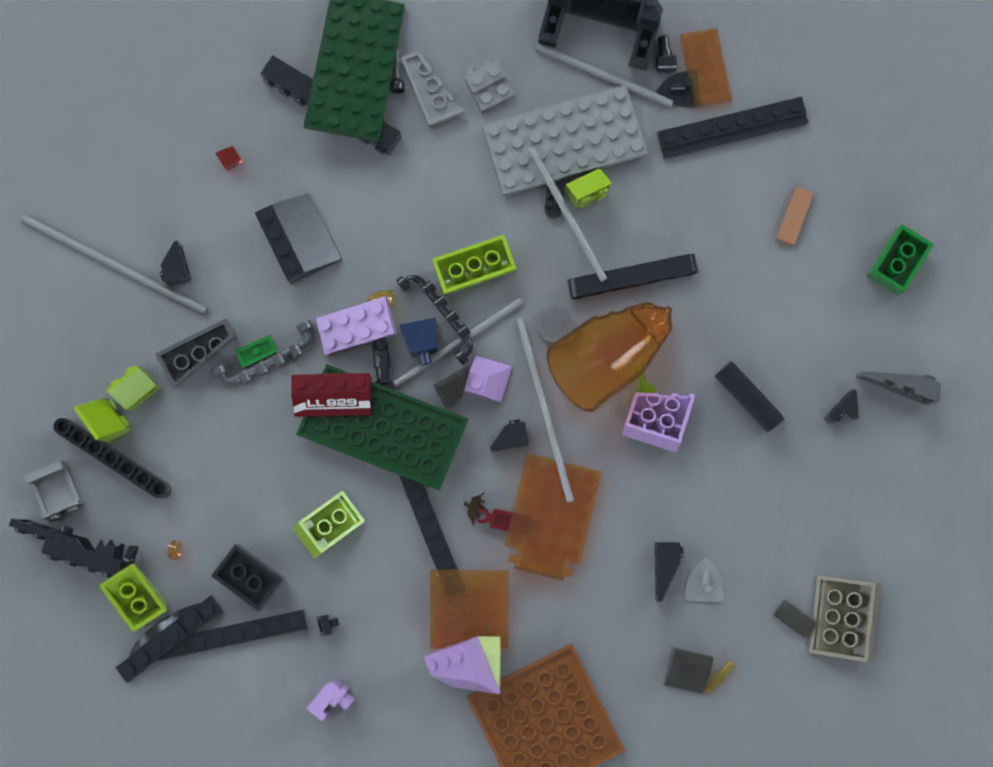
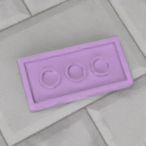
[316,296,397,355]

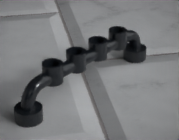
[396,275,473,365]

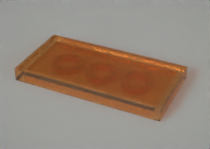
[679,28,732,107]

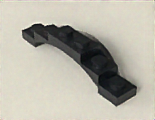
[115,595,223,683]

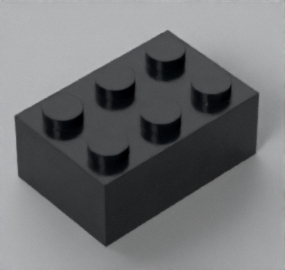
[211,544,285,611]

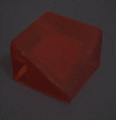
[215,146,243,172]

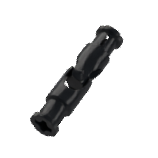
[372,337,392,385]

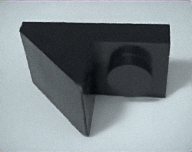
[824,389,859,423]

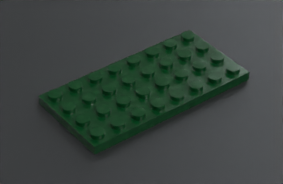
[303,0,405,142]
[296,364,469,491]

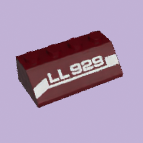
[291,373,372,417]

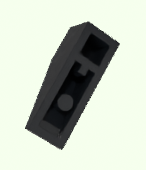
[654,542,684,602]

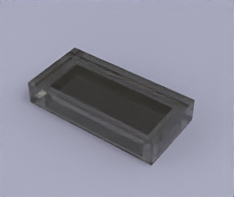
[773,599,817,638]

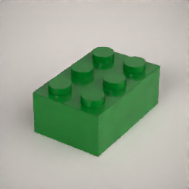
[866,224,934,296]

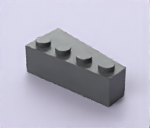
[155,319,237,388]

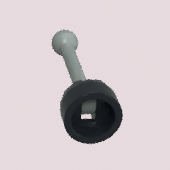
[390,49,405,94]

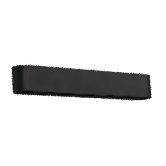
[567,253,699,299]
[53,418,172,498]

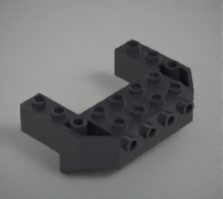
[538,0,663,71]

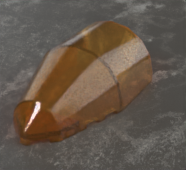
[546,302,673,412]

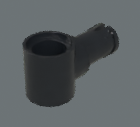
[656,35,677,73]

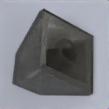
[433,366,469,409]

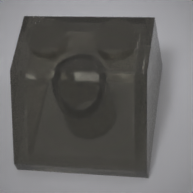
[664,646,714,694]

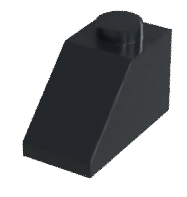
[159,241,192,286]
[490,419,529,452]

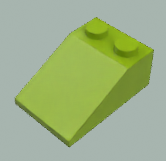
[73,398,131,444]
[292,490,365,559]
[99,563,167,632]

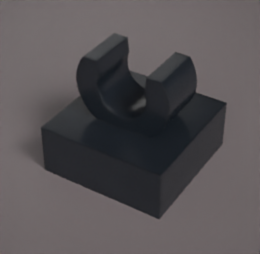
[316,614,340,636]

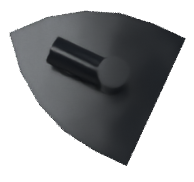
[656,70,700,107]

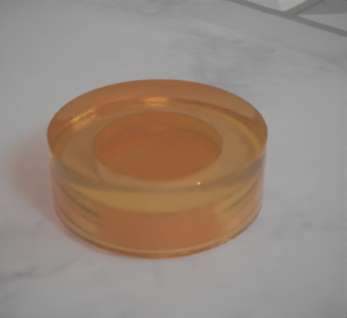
[168,540,182,561]

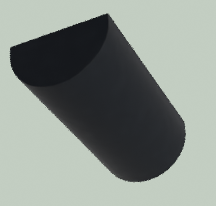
[714,360,784,433]

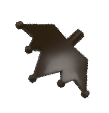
[464,492,488,525]

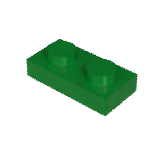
[235,335,279,368]

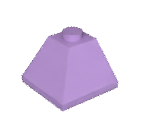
[464,356,512,403]

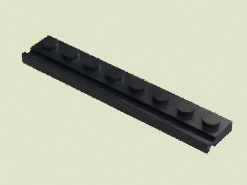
[656,96,809,159]

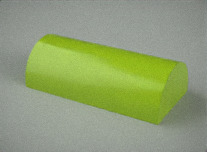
[432,234,517,295]

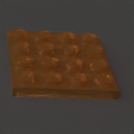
[430,570,509,648]

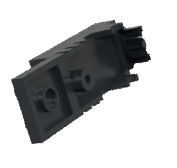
[8,518,139,578]

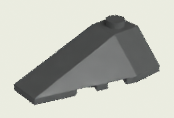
[856,372,941,406]

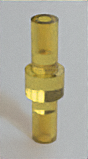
[704,660,735,695]

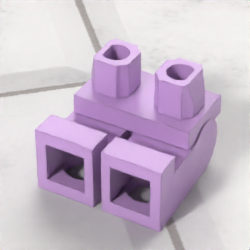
[307,680,355,721]

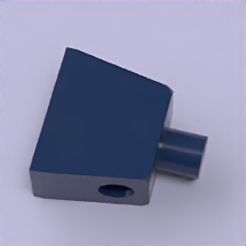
[400,317,438,365]

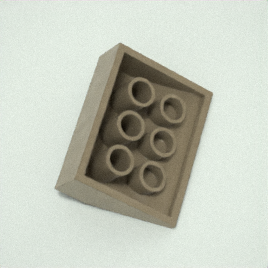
[809,575,881,663]

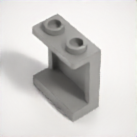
[24,461,83,521]

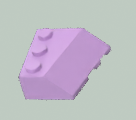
[622,393,696,453]
[424,636,501,694]

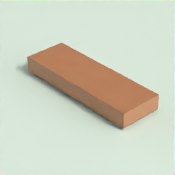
[776,186,814,246]

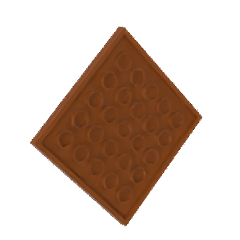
[467,643,625,767]

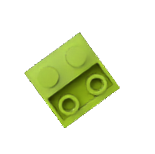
[565,168,612,209]
[106,365,160,411]

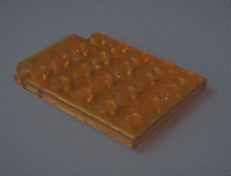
[504,453,602,581]

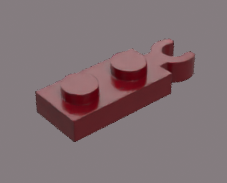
[477,508,531,536]

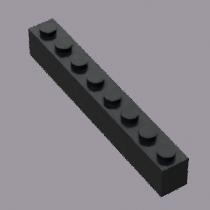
[260,55,402,155]

